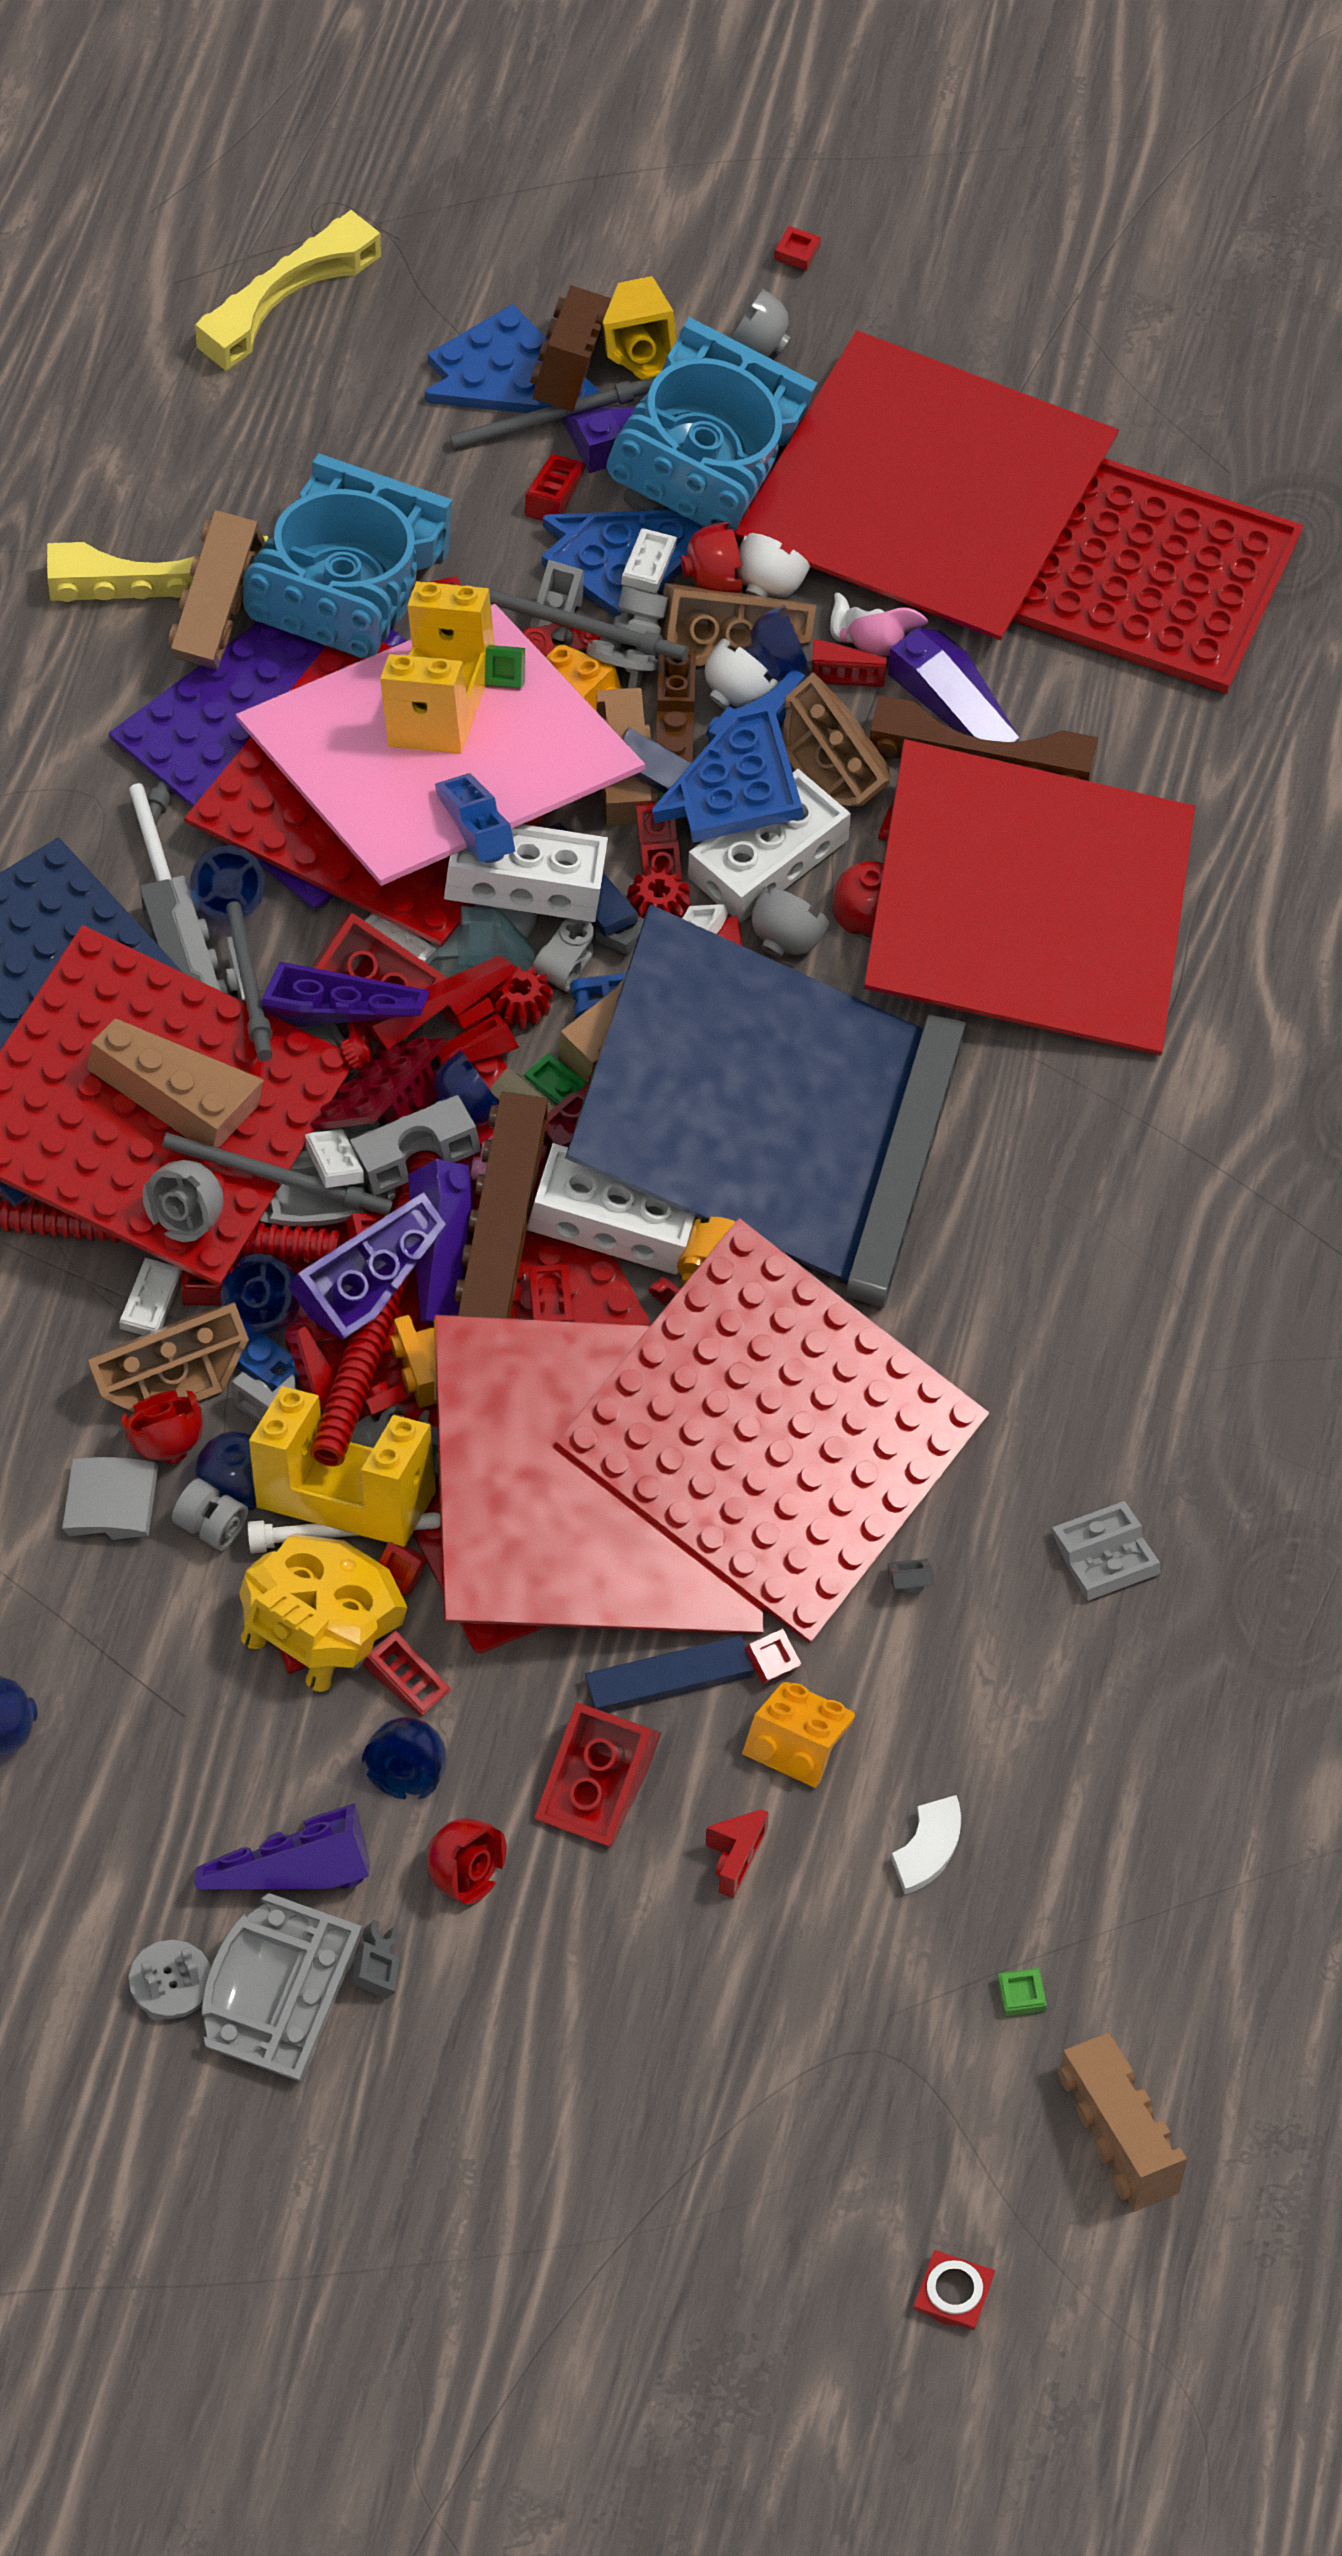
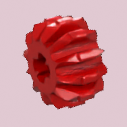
[627,866,691,919]
[488,963,553,1031]

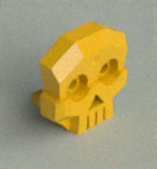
[239,1534,408,1692]

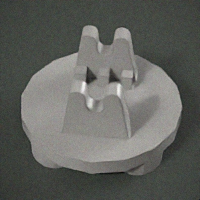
[586,637,659,688]
[128,1939,211,2021]

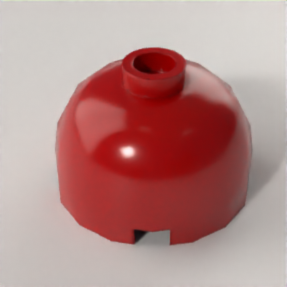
[681,521,742,593]
[832,861,883,938]
[121,1390,203,1464]
[427,1818,507,1904]

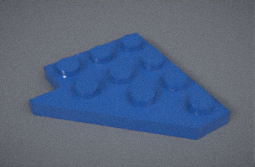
[425,304,599,413]
[542,510,705,617]
[652,704,804,842]

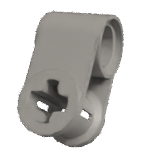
[533,918,594,992]

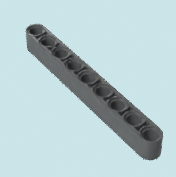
[846,1014,967,1308]

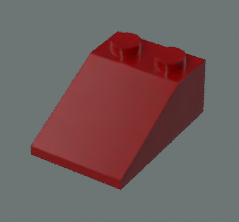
[311,912,446,1041]
[534,1702,662,1847]

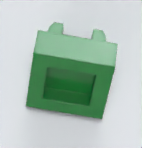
[485,645,526,688]

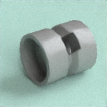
[613,586,669,635]
[172,1478,248,1551]

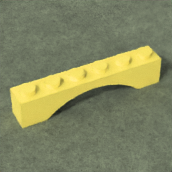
[195,210,381,371]
[47,536,268,602]

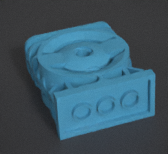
[606,317,817,532]
[243,453,452,658]

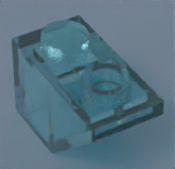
[457,906,535,970]

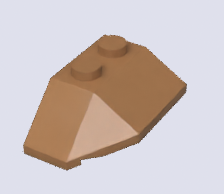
[783,673,890,807]
[86,1303,249,1413]

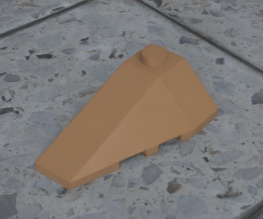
[660,583,816,666]

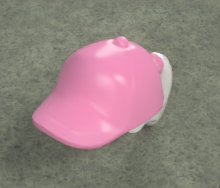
[830,593,928,657]

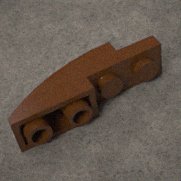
[656,652,696,764]

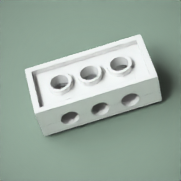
[688,769,851,923]
[444,824,608,922]
[527,1143,695,1275]

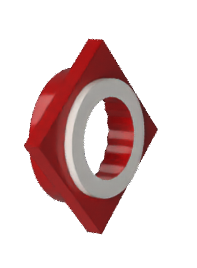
[913,2250,996,2331]

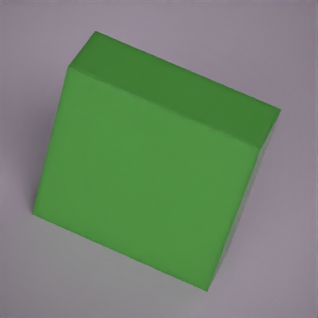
[997,1968,1047,2017]

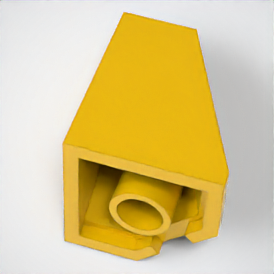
[602,276,677,380]

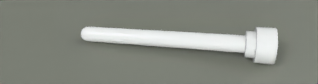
[248,1512,441,1554]

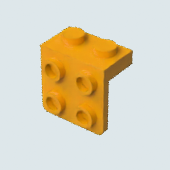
[546,645,622,711]
[389,1315,437,1408]
[742,1682,855,1788]

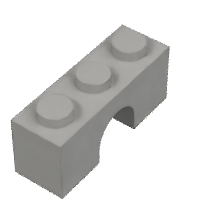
[350,1095,481,1196]

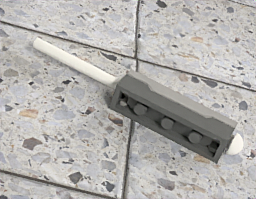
[129,783,228,994]

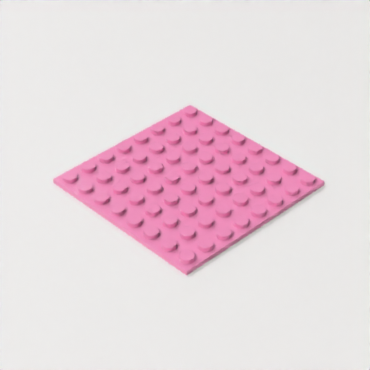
[236,604,646,886]

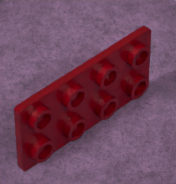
[310,1036,446,1131]

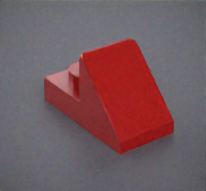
[705,1809,769,1899]

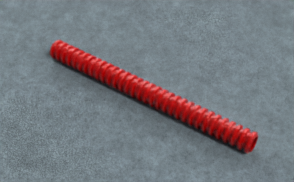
[310,1150,442,1467]
[0,1197,341,1263]

